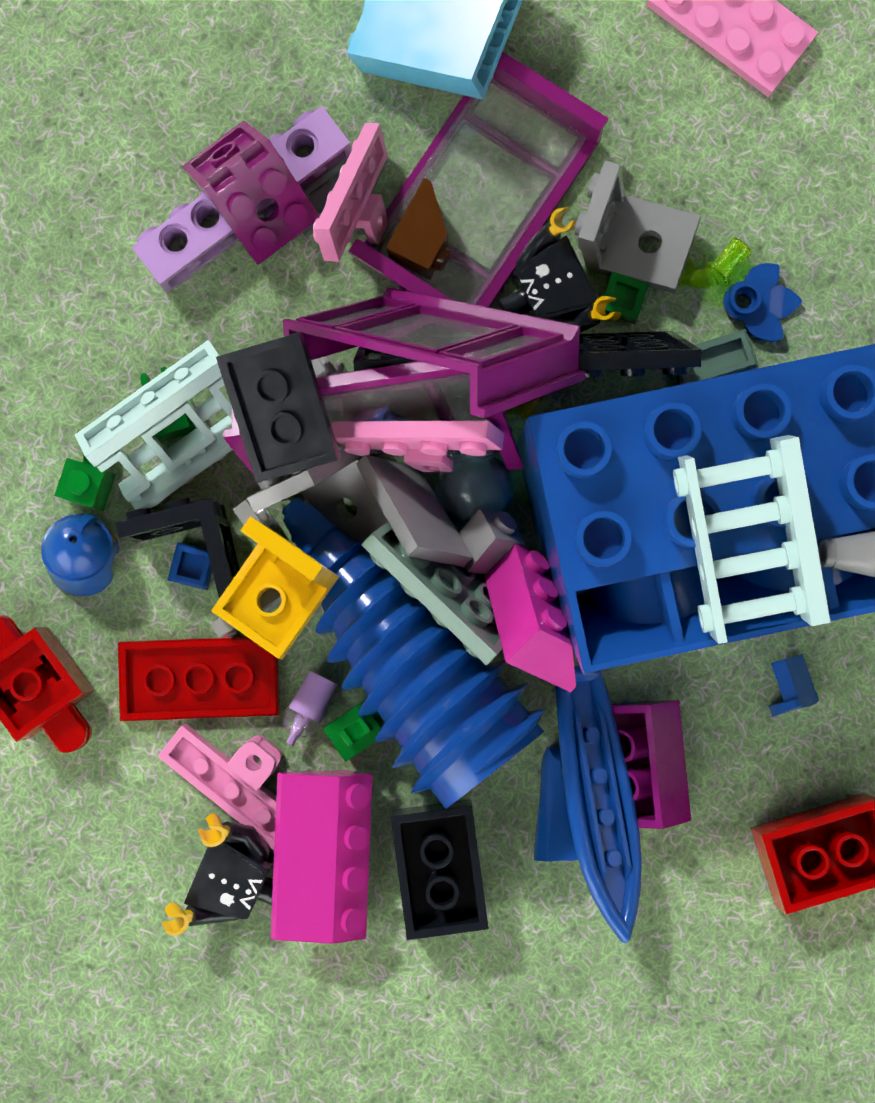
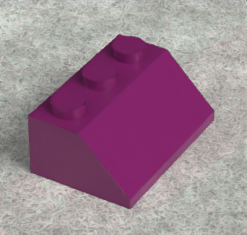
[611,700,691,829]

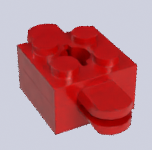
[0,615,95,753]

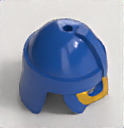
[41,514,120,596]

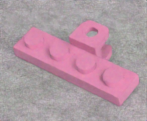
[313,123,388,262]
[332,421,504,472]
[157,723,282,850]

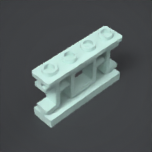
[75,340,233,510]

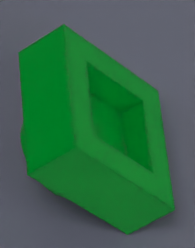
[603,271,649,324]

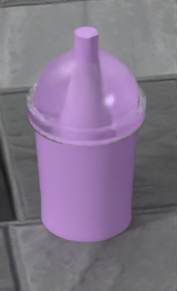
[284,671,337,746]

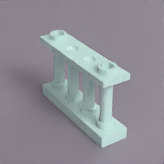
[673,435,831,644]

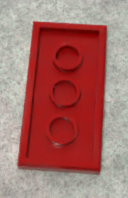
[118,637,280,721]

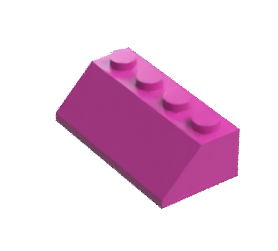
[271,770,373,944]

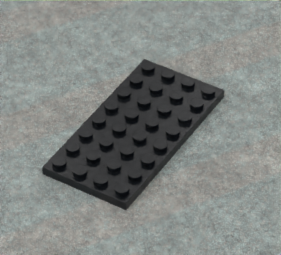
[353,331,702,382]

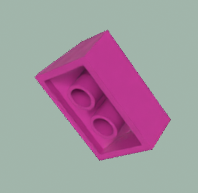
[484,544,576,692]

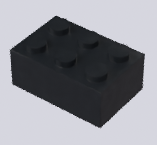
[391,799,489,940]

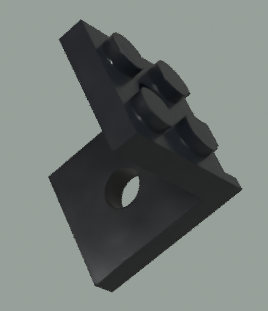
[115,498,240,598]

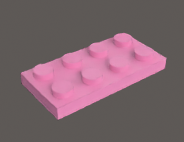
[646,0,818,98]

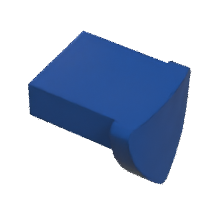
[769,654,819,717]

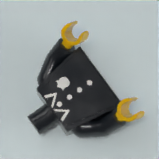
[498,207,621,333]
[162,813,274,936]

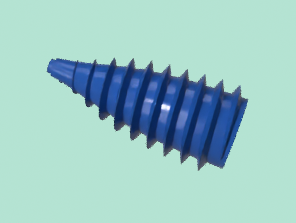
[282,498,546,809]

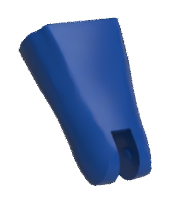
[534,746,578,862]

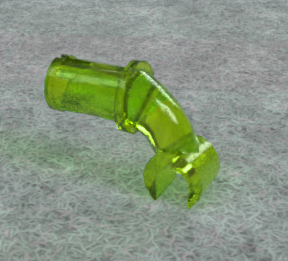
[678,237,752,288]

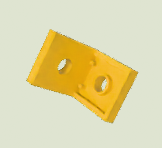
[211,516,340,660]

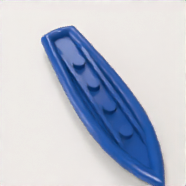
[555,666,642,943]

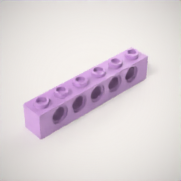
[131,106,352,293]

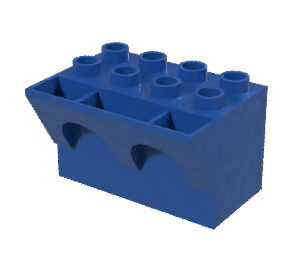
[517,344,875,674]

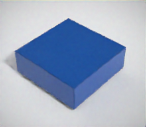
[167,542,212,590]

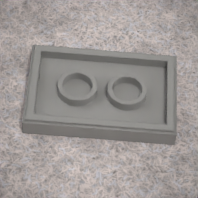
[357,455,473,567]

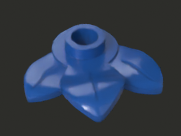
[723,263,802,342]

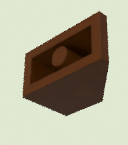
[386,178,451,280]

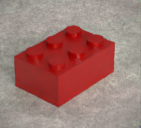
[750,793,875,915]

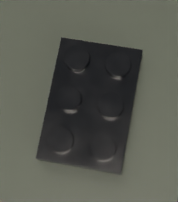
[216,331,341,483]

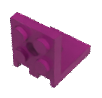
[182,120,320,265]

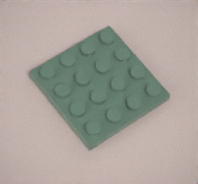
[362,491,502,666]

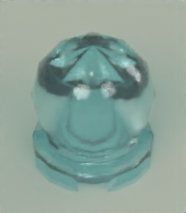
[435,450,514,527]

